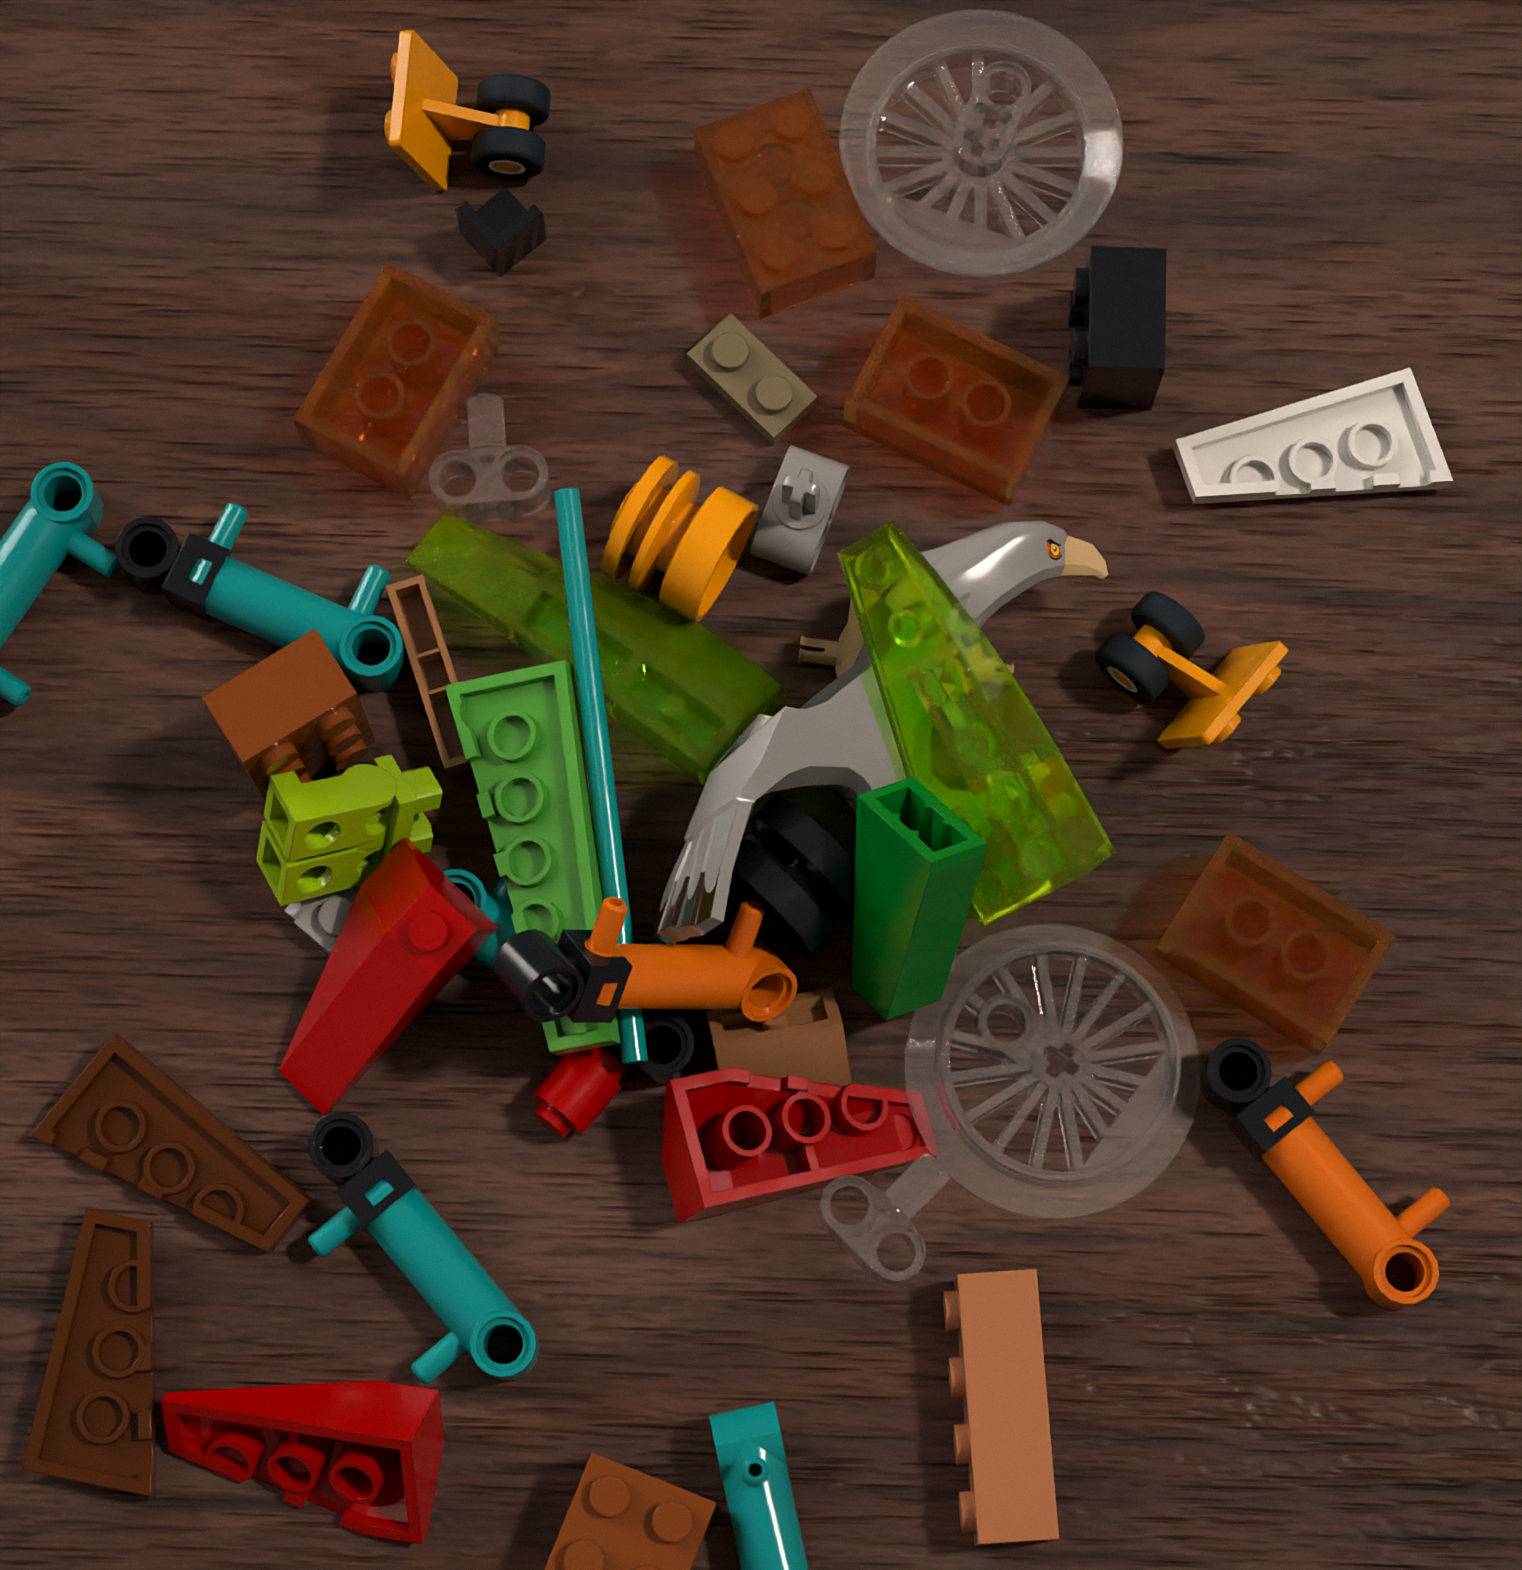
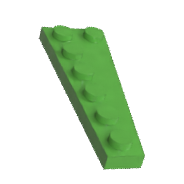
[446,660,620,1055]

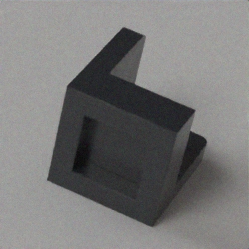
[455,187,547,277]

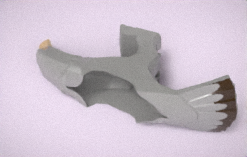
[650,521,1108,945]

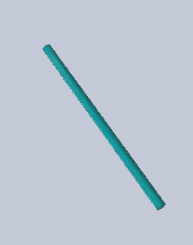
[554,488,648,1065]

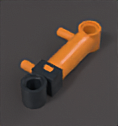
[494,897,798,1023]
[1199,1038,1450,1310]

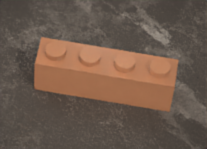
[943,1269,1059,1546]

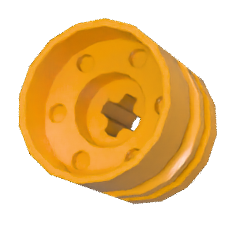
[600,456,759,623]

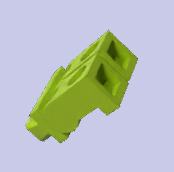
[256,754,443,906]

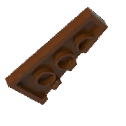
[31,1034,315,1252]
[22,1208,156,1498]

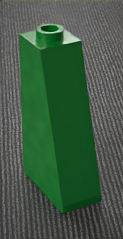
[852,776,987,1021]

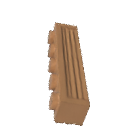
[386,574,472,778]

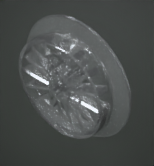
[839,9,1123,277]
[904,924,1200,1219]

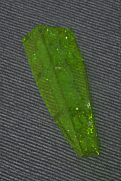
[406,512,782,786]
[837,520,1116,928]

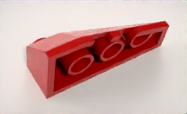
[279,838,499,1115]
[662,1067,940,1224]
[161,1380,445,1545]

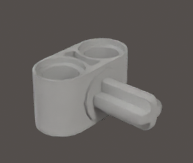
[750,445,850,576]

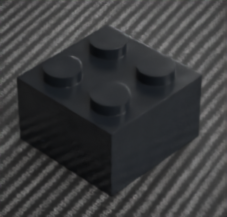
[1066,246,1167,410]

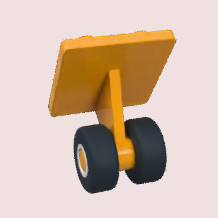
[384,30,551,191]
[1095,591,1289,749]

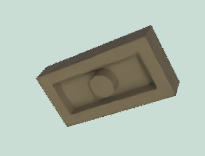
[687,313,818,446]

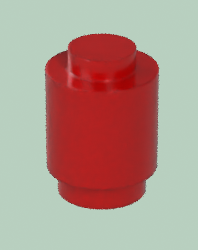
[532,1047,626,1138]

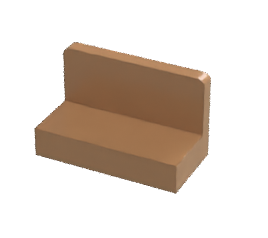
[706,987,852,1086]

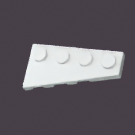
[1173,368,1453,504]

